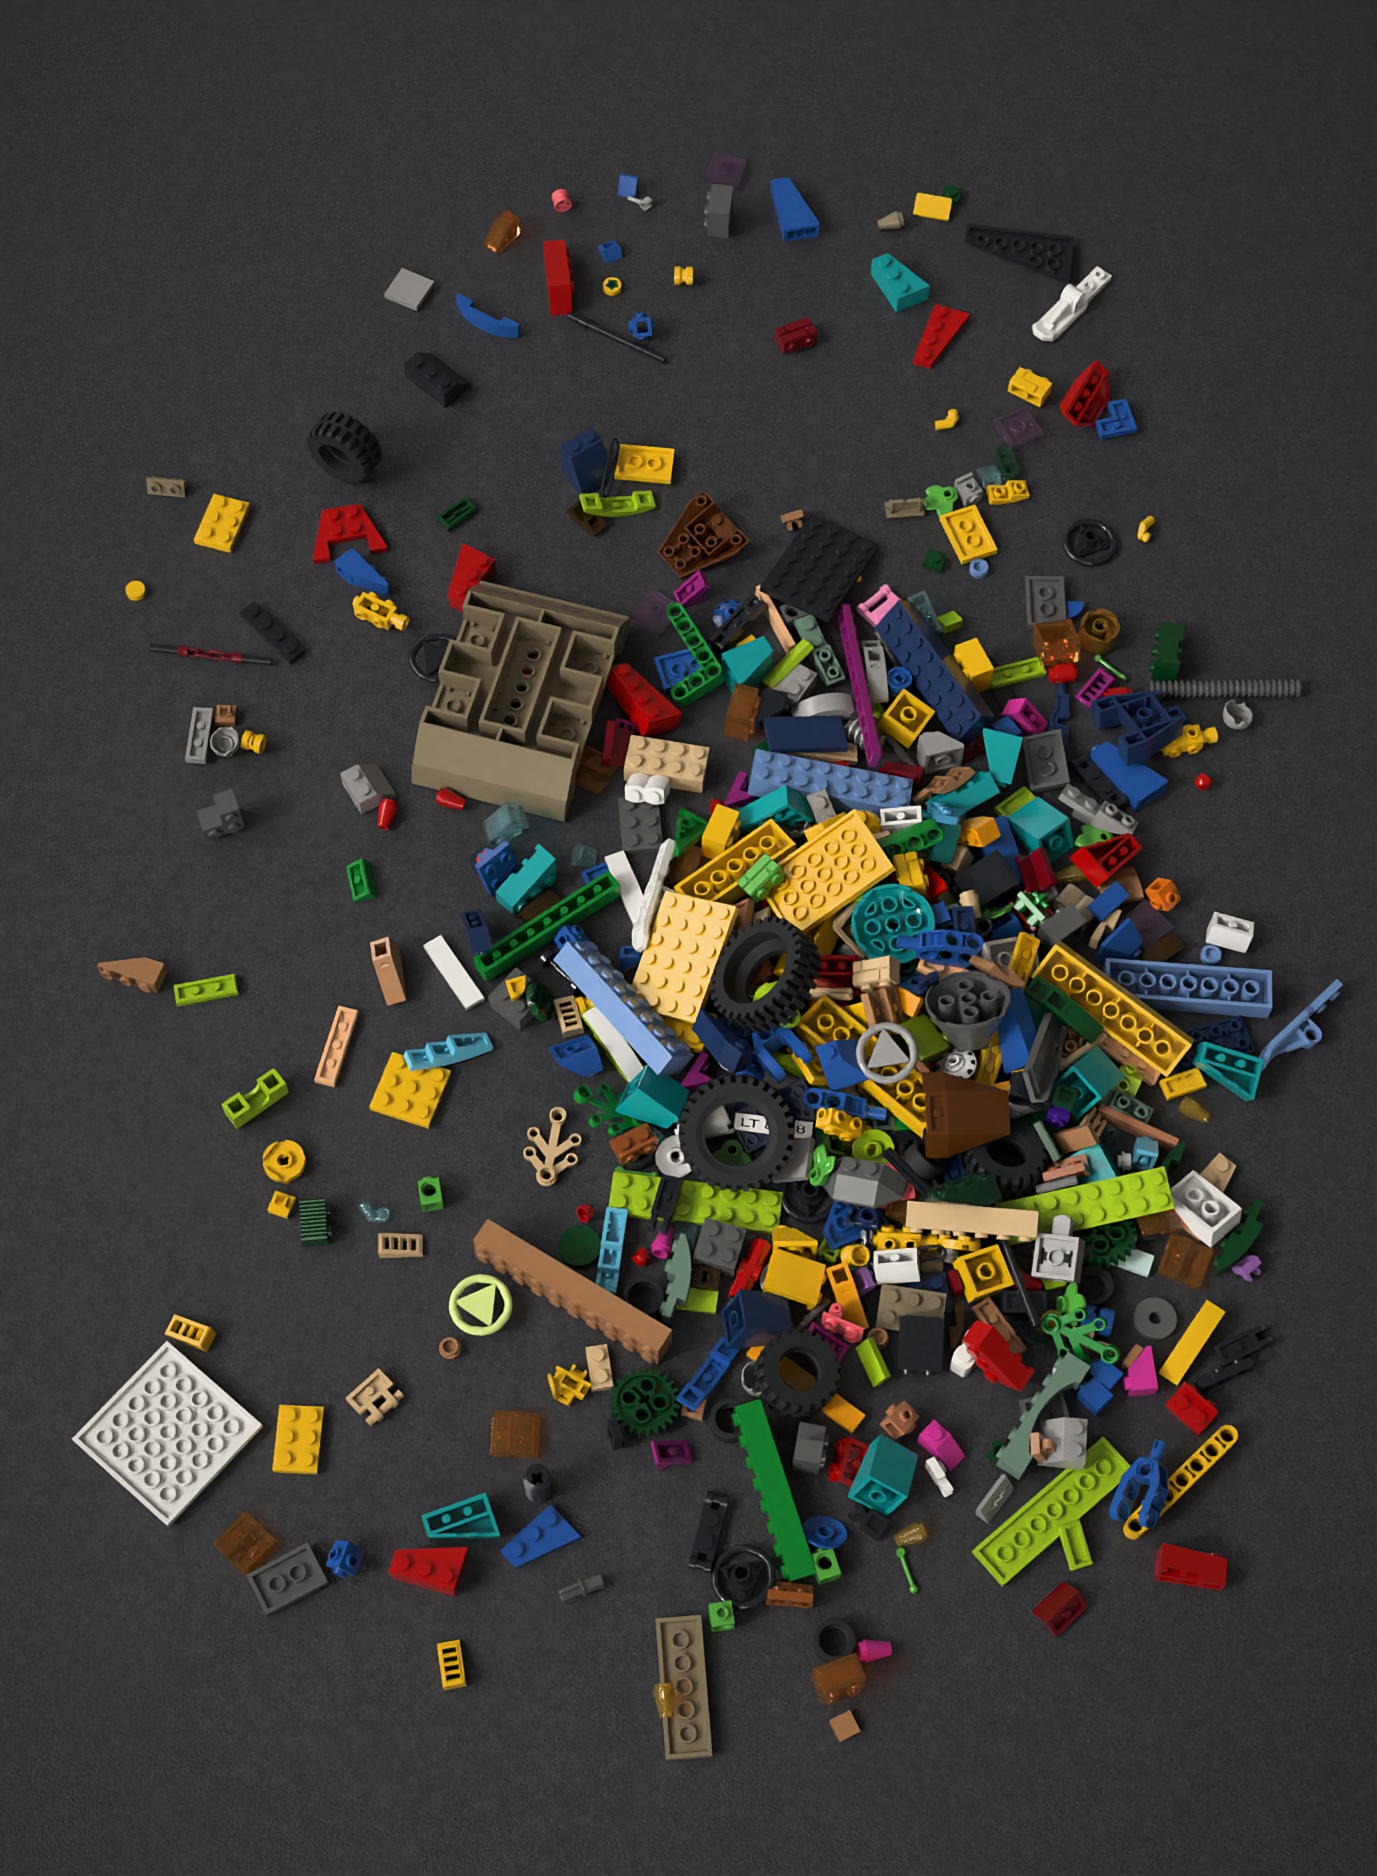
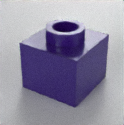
[1046,1100,1070,1128]

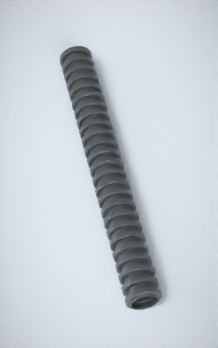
[1148,679,1302,698]

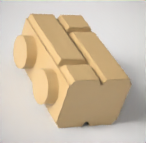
[853,955,900,993]

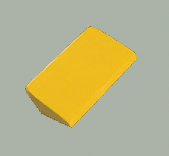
[913,193,952,221]

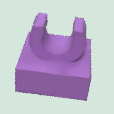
[1231,1254,1261,1282]
[852,1266,877,1296]

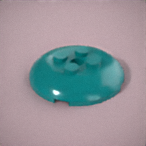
[851,884,935,964]

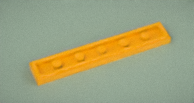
[746,1346,865,1434]

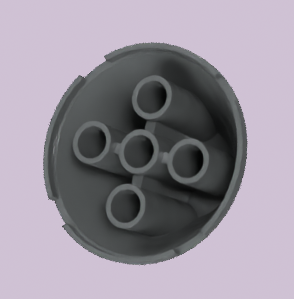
[925,971,1011,1052]

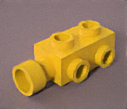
[352,592,410,631]
[1159,724,1218,758]
[815,1108,873,1141]
[872,1225,938,1255]

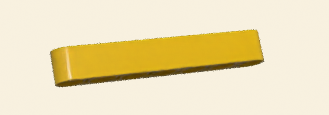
[1123,1425,1238,1540]

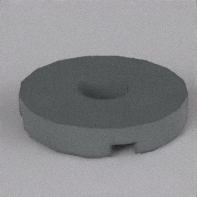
[1133,1297,1177,1341]

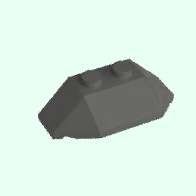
[823,1156,909,1209]

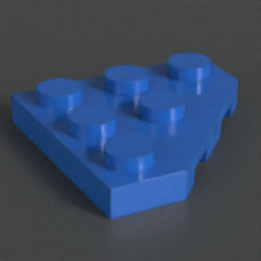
[823,1201,889,1251]

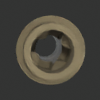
[877,211,904,231]

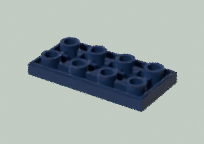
[763,716,848,753]
[1174,1015,1256,1074]
[728,1077,818,1153]

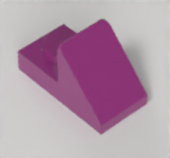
[673,570,710,608]
[724,771,754,811]
[681,1051,711,1093]
[651,1440,693,1470]

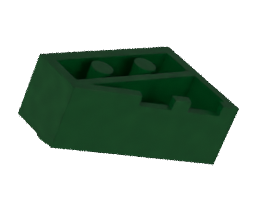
[1148,621,1185,682]

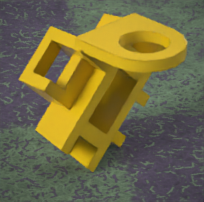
[547,1364,591,1406]

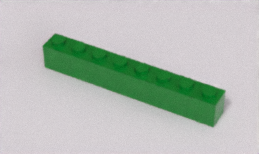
[474,870,621,983]
[731,1399,817,1583]

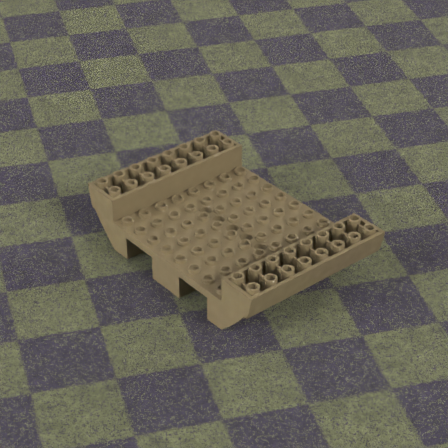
[411,581,631,822]

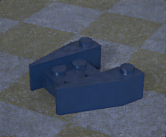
[1091,690,1183,766]
[692,1008,789,1073]

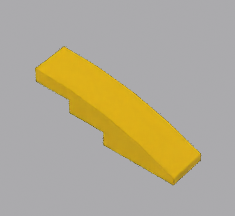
[1159,1300,1225,1385]

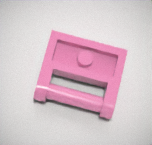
[856,584,901,627]

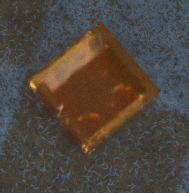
[1032,619,1080,667]
[725,683,761,741]
[811,1653,866,1705]

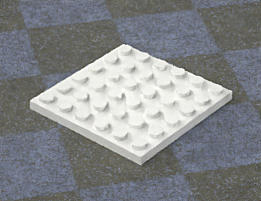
[72,1341,263,1527]

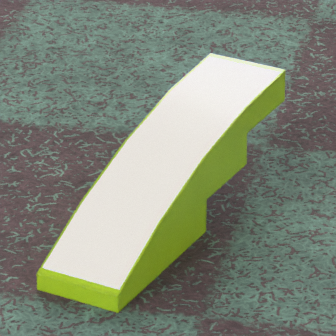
[581,1005,644,1083]

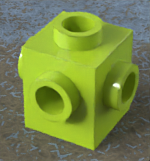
[1112,1064,1145,1098]

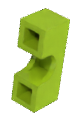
[221,1068,289,1129]

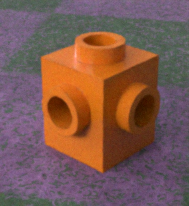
[1145,878,1181,912]

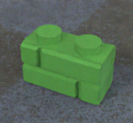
[737,853,786,903]

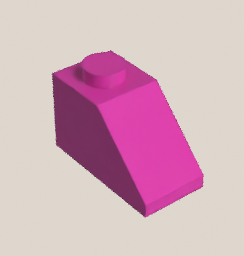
[1001,698,1048,735]
[1123,1346,1158,1397]
[917,1420,965,1472]

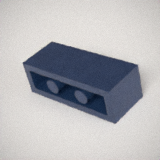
[461,909,492,955]

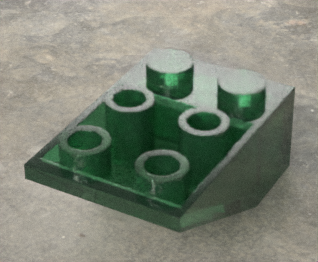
[919,1172,1002,1206]

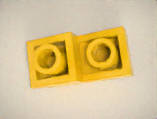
[986,480,1030,505]

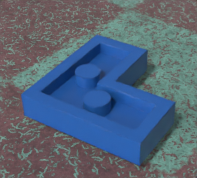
[1095,399,1137,440]

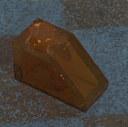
[484,209,521,254]

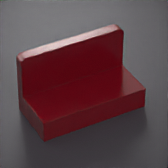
[601,721,630,767]
[879,761,925,788]
[1015,848,1057,893]
[1032,1582,1088,1637]

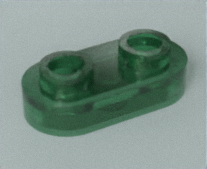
[994,446,1020,481]

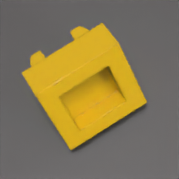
[267,1191,296,1219]

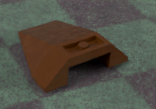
[657,489,751,579]
[921,1072,1010,1159]

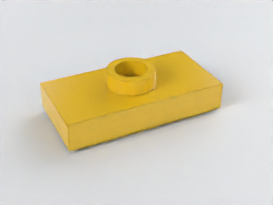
[1159,1067,1207,1101]

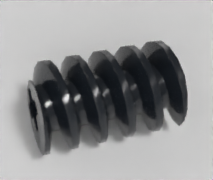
[523,1464,553,1503]

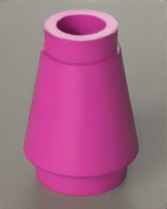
[651,1226,675,1259]
[856,1639,892,1663]

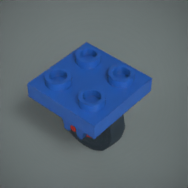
[469,840,521,896]

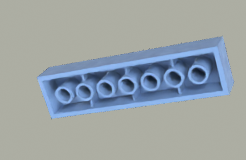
[747,749,913,820]
[553,941,694,1075]
[1103,958,1272,1018]

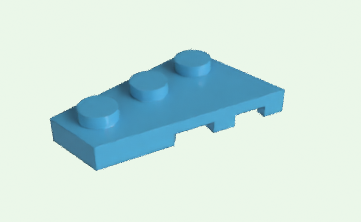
[927,801,967,825]

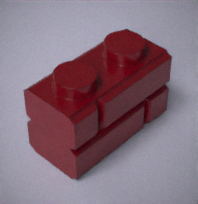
[774,317,818,354]

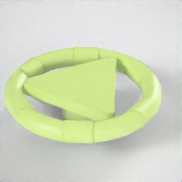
[449,1274,513,1336]

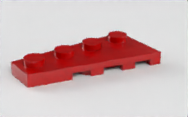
[913,304,970,369]

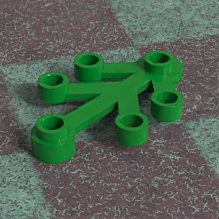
[574,1083,649,1137]
[1041,1307,1120,1366]

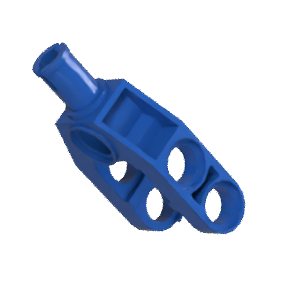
[896,929,984,968]
[752,1025,813,1084]
[803,1088,887,1121]
[1109,1440,1169,1529]

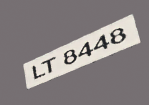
[734,1113,813,1138]

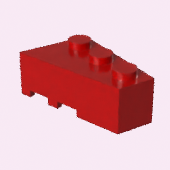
[448,543,496,612]
[1069,833,1143,888]
[813,955,862,999]
[962,1320,1035,1392]
[1154,1543,1228,1591]
[388,1547,469,1597]

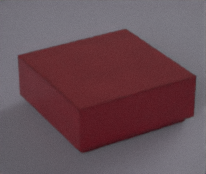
[947,1269,963,1298]

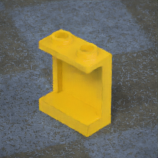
[762,1249,827,1310]

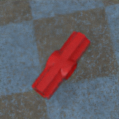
[728,1238,771,1299]

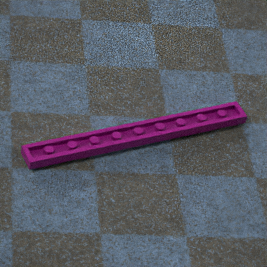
[838,604,883,767]

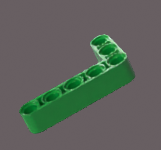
[666,602,726,706]
[872,819,943,888]

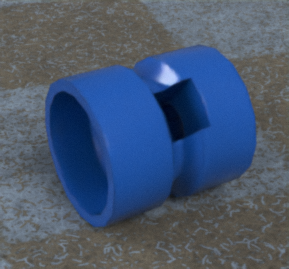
[887,667,912,702]
[1079,1303,1115,1338]

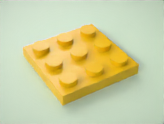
[369,1052,451,1129]

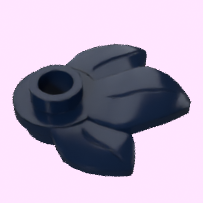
[897,970,939,995]

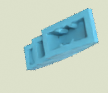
[404,1033,493,1071]
[596,1207,628,1296]

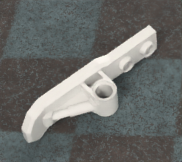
[1032,266,1112,341]
[632,838,678,953]

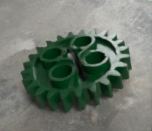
[1073,1220,1137,1269]
[609,1367,680,1439]

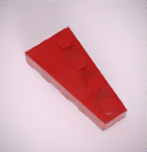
[543,240,575,316]
[606,662,682,737]

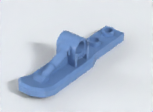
[1258,979,1343,1071]

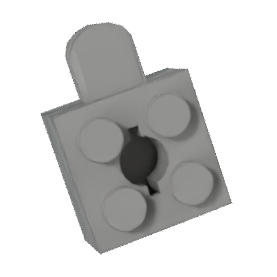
[1031,1215,1085,1284]

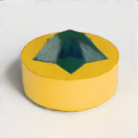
[603,277,621,296]

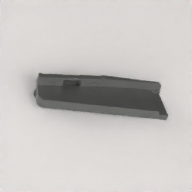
[1022,1013,1068,1103]

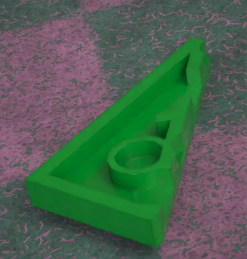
[673,807,709,857]

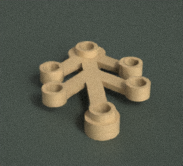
[523,1107,582,1186]

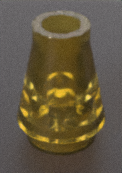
[1055,864,1086,883]
[1177,1096,1210,1124]
[893,1521,928,1547]
[652,1683,675,1718]

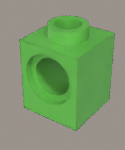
[418,1176,444,1212]
[811,1548,841,1586]
[708,1601,735,1632]

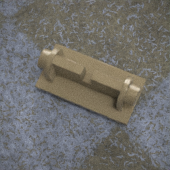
[146,476,187,497]
[884,497,925,519]

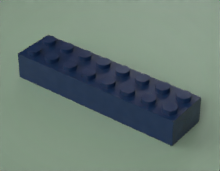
[875,600,995,743]

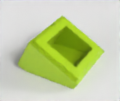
[936,611,963,634]

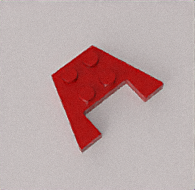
[313,504,388,564]

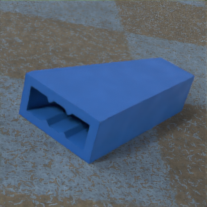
[770,177,820,242]
[1090,741,1168,811]
[974,815,1025,891]
[998,986,1037,1075]

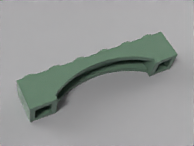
[996,1352,1091,1480]

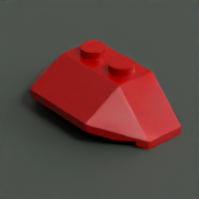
[1060,360,1109,428]

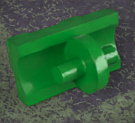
[1013,891,1051,927]

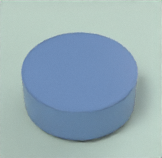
[969,559,989,578]
[1200,945,1222,966]

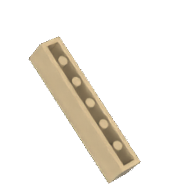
[905,1201,1038,1242]

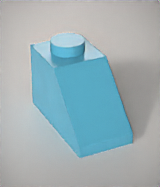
[1131,1137,1158,1171]

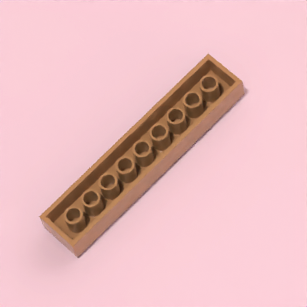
[473,1219,672,1364]

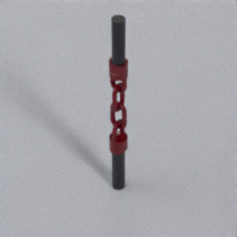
[149,643,273,666]

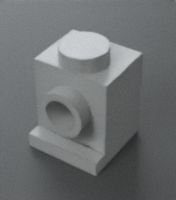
[954,472,983,507]

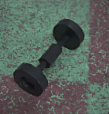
[538,949,581,996]

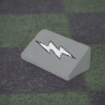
[975,1474,1014,1523]

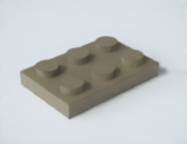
[876,1284,947,1331]

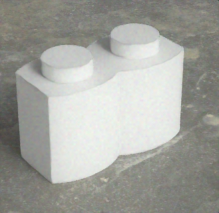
[625,773,670,805]
[950,1330,975,1377]

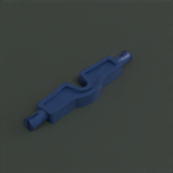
[1049,683,1070,753]

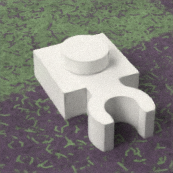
[925,1456,954,1498]

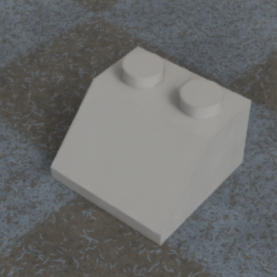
[767,664,817,711]
[916,731,964,775]
[340,764,397,814]
[1037,1417,1087,1470]

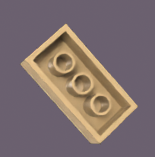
[624,735,709,793]

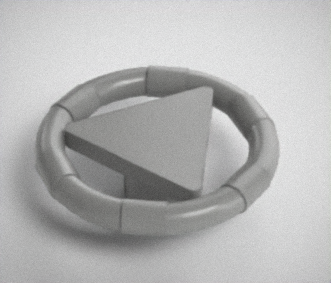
[856,1022,918,1084]

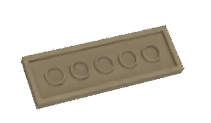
[655,1615,712,1761]

